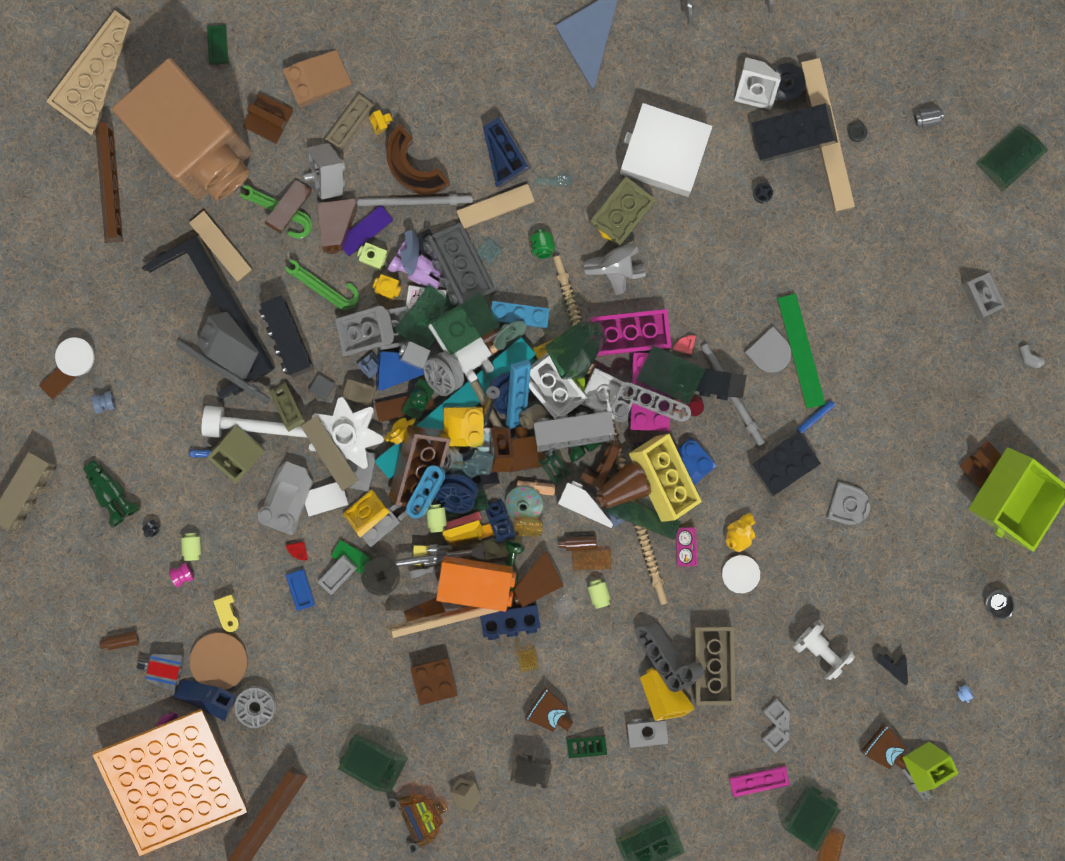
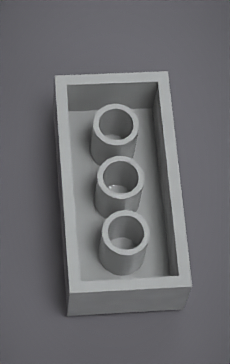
[534,409,615,452]

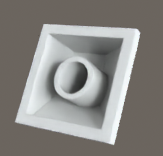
[734,58,781,110]

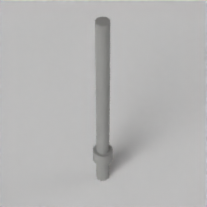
[358,194,473,206]
[701,344,765,446]

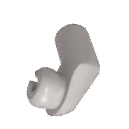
[1019,345,1045,368]

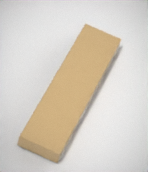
[457,184,535,229]
[189,211,253,282]

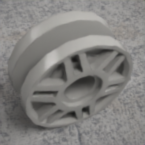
[423,352,464,396]
[235,686,276,728]

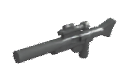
[396,544,485,567]

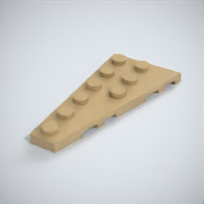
[46,10,131,137]

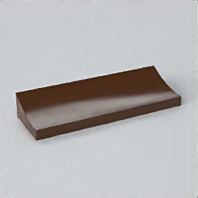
[95,122,123,243]
[228,766,308,861]

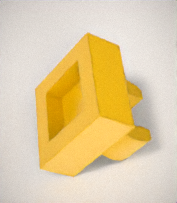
[369,110,393,135]

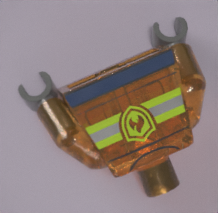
[387,794,448,854]

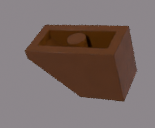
[489,427,514,472]

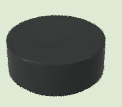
[848,122,867,142]

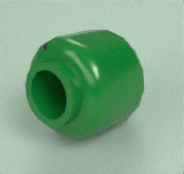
[529,229,555,259]

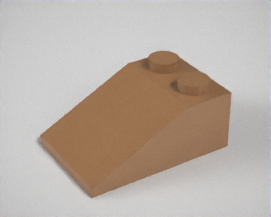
[283,50,352,108]

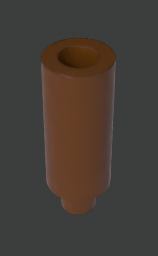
[559,536,597,551]
[99,631,139,651]

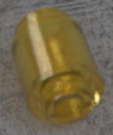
[514,517,543,537]

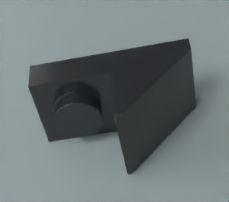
[874,653,908,686]

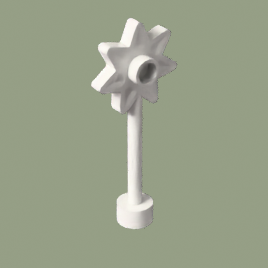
[202,397,385,469]

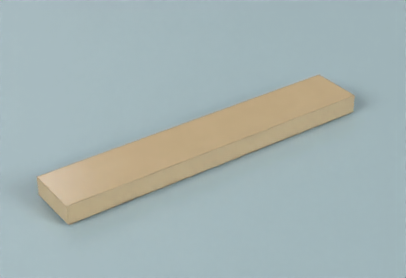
[387,606,498,638]

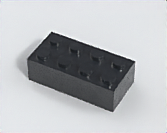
[751,103,838,162]
[259,295,314,378]

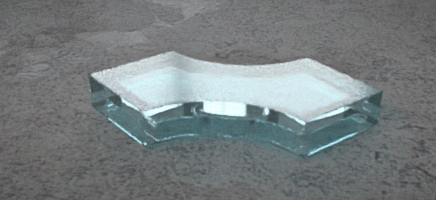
[451,450,494,479]

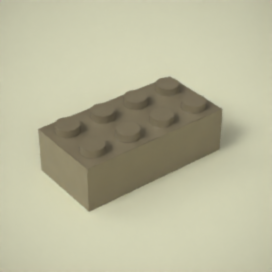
[0,452,57,531]
[694,626,735,705]

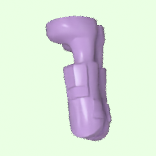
[388,240,441,290]

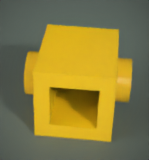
[373,274,402,301]

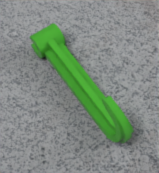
[240,185,312,239]
[285,260,359,310]

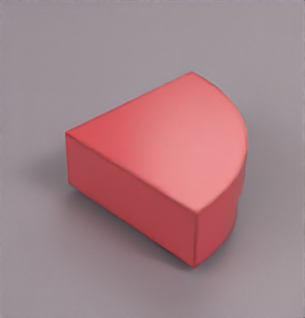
[673,335,696,355]

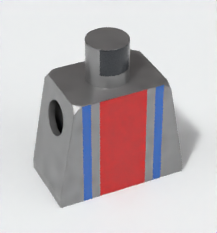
[137,653,185,692]

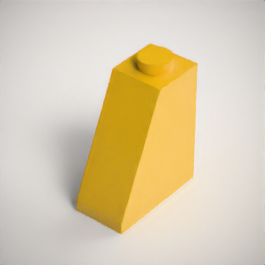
[640,668,695,721]

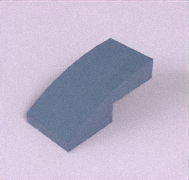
[400,230,419,276]

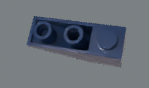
[173,680,237,721]

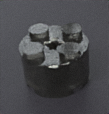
[360,554,400,596]
[510,753,552,788]

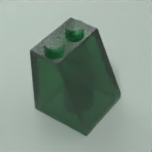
[545,322,607,379]
[338,734,408,793]
[781,786,841,851]

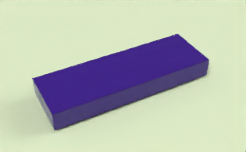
[343,206,393,257]

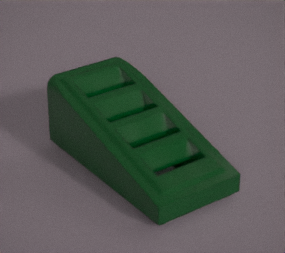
[567,734,607,759]

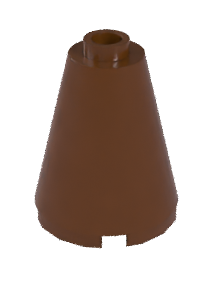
[596,461,651,508]

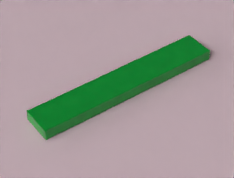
[777,293,825,409]

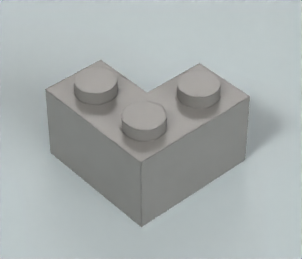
[307,143,345,200]

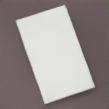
[305,482,349,516]

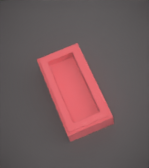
[445,511,481,530]

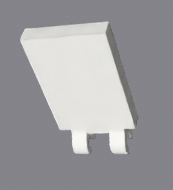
[428,306,494,383]

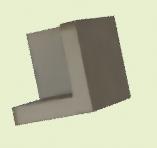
[342,379,376,406]
[450,778,481,811]

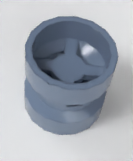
[92,391,116,414]

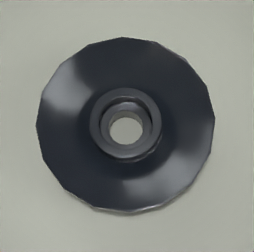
[773,63,806,101]

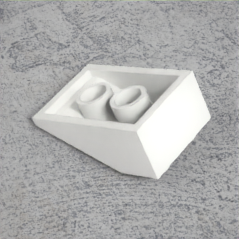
[529,349,587,420]
[558,481,613,528]

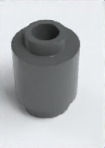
[915,106,944,128]

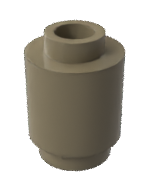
[519,404,548,429]

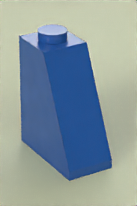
[376,352,429,391]

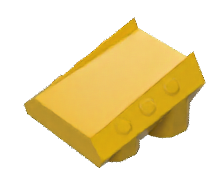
[443,520,484,550]

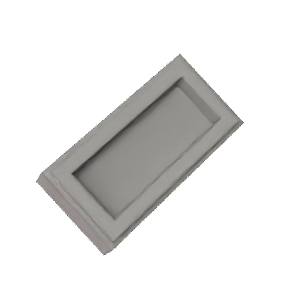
[318,554,358,595]

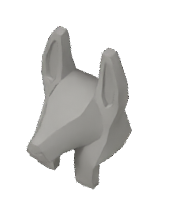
[583,244,646,295]

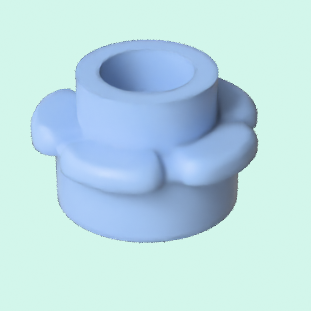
[957,684,974,703]

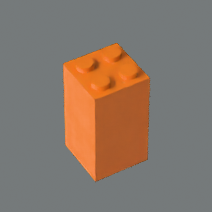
[436,556,516,612]

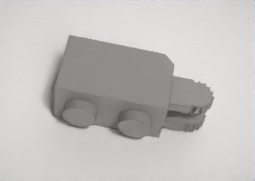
[362,504,408,547]

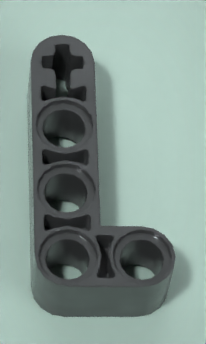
[636,622,704,692]

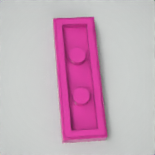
[729,766,790,797]

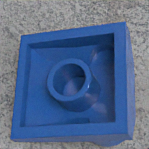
[677,437,716,485]

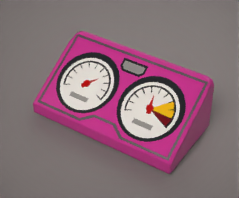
[676,527,697,566]

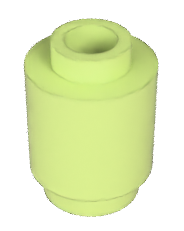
[426,504,447,533]
[181,533,201,561]
[587,579,611,609]

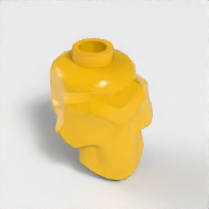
[726,513,755,552]

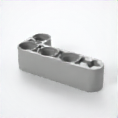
[611,383,691,422]

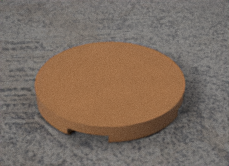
[190,632,248,690]

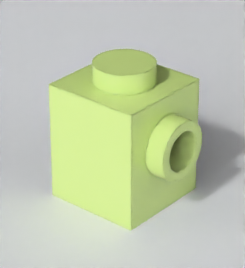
[357,243,388,270]

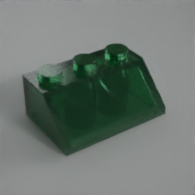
[976,125,1048,192]
[615,815,685,861]

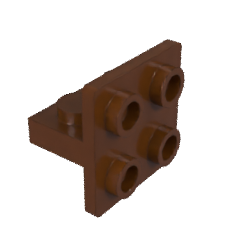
[243,93,293,144]
[960,441,1002,489]

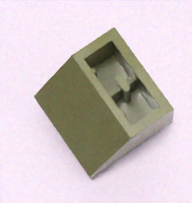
[207,424,265,483]

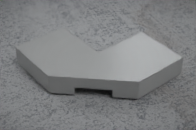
[761,698,790,753]

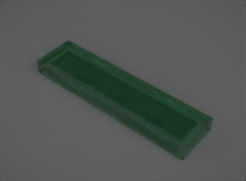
[604,501,681,540]

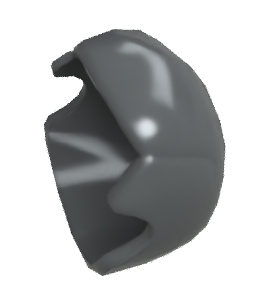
[985,589,1015,620]

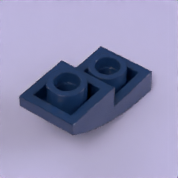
[483,499,516,543]

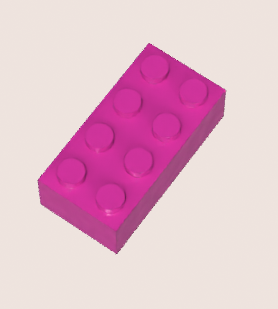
[590,309,671,357]
[630,353,672,432]

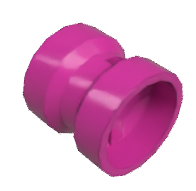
[169,562,195,587]

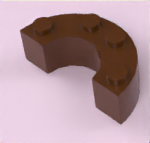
[386,124,451,195]

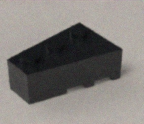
[675,365,747,400]

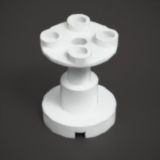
[793,620,855,680]

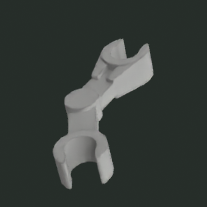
[409,565,442,579]

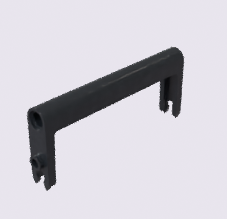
[141,236,275,401]

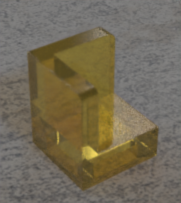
[517,648,539,672]

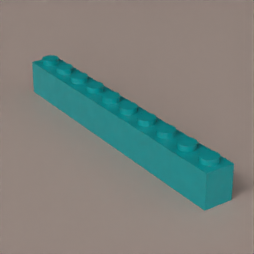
[374,337,536,479]

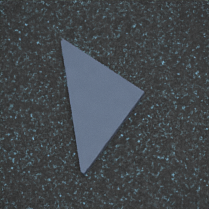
[555,0,618,90]

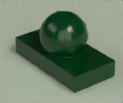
[401,378,435,421]

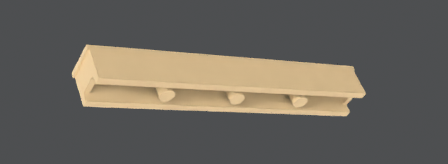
[799,58,855,212]

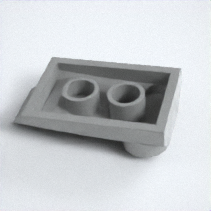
[335,306,394,357]
[257,461,314,535]

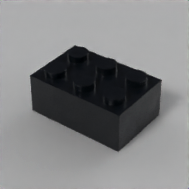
[750,432,821,496]

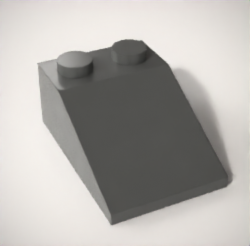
[196,312,259,379]

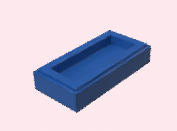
[286,569,316,611]

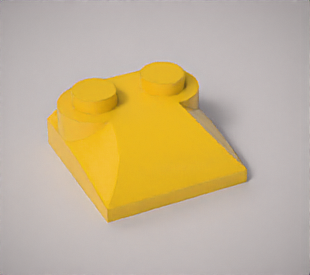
[443,407,484,447]

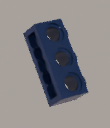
[480,604,541,640]

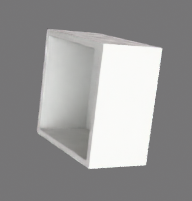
[620,103,712,197]

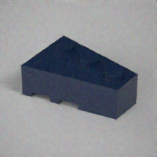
[483,117,532,188]

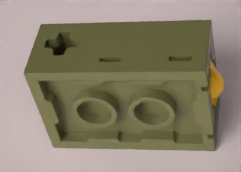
[590,177,656,247]

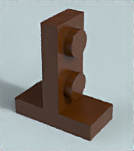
[580,441,622,488]

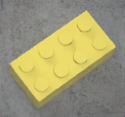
[629,434,702,522]

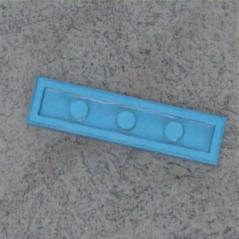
[506,359,531,429]

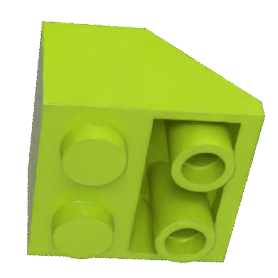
[902,742,959,793]

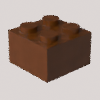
[410,657,458,706]

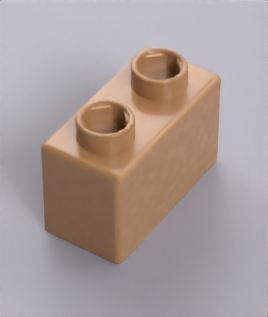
[112,58,251,201]

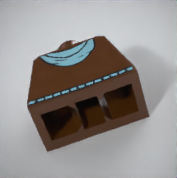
[525,687,573,732]
[860,723,907,770]

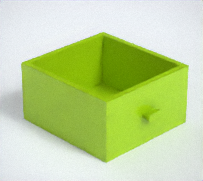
[968,447,1065,552]

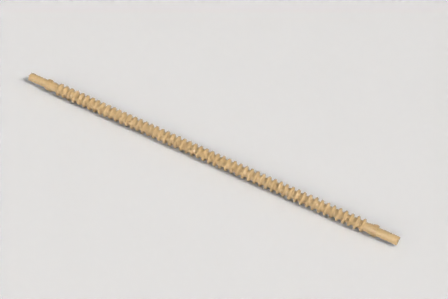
[553,255,668,605]

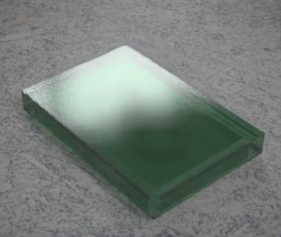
[394,285,457,349]
[430,293,500,356]
[636,345,706,405]

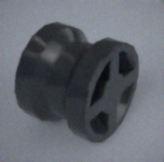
[753,183,773,204]

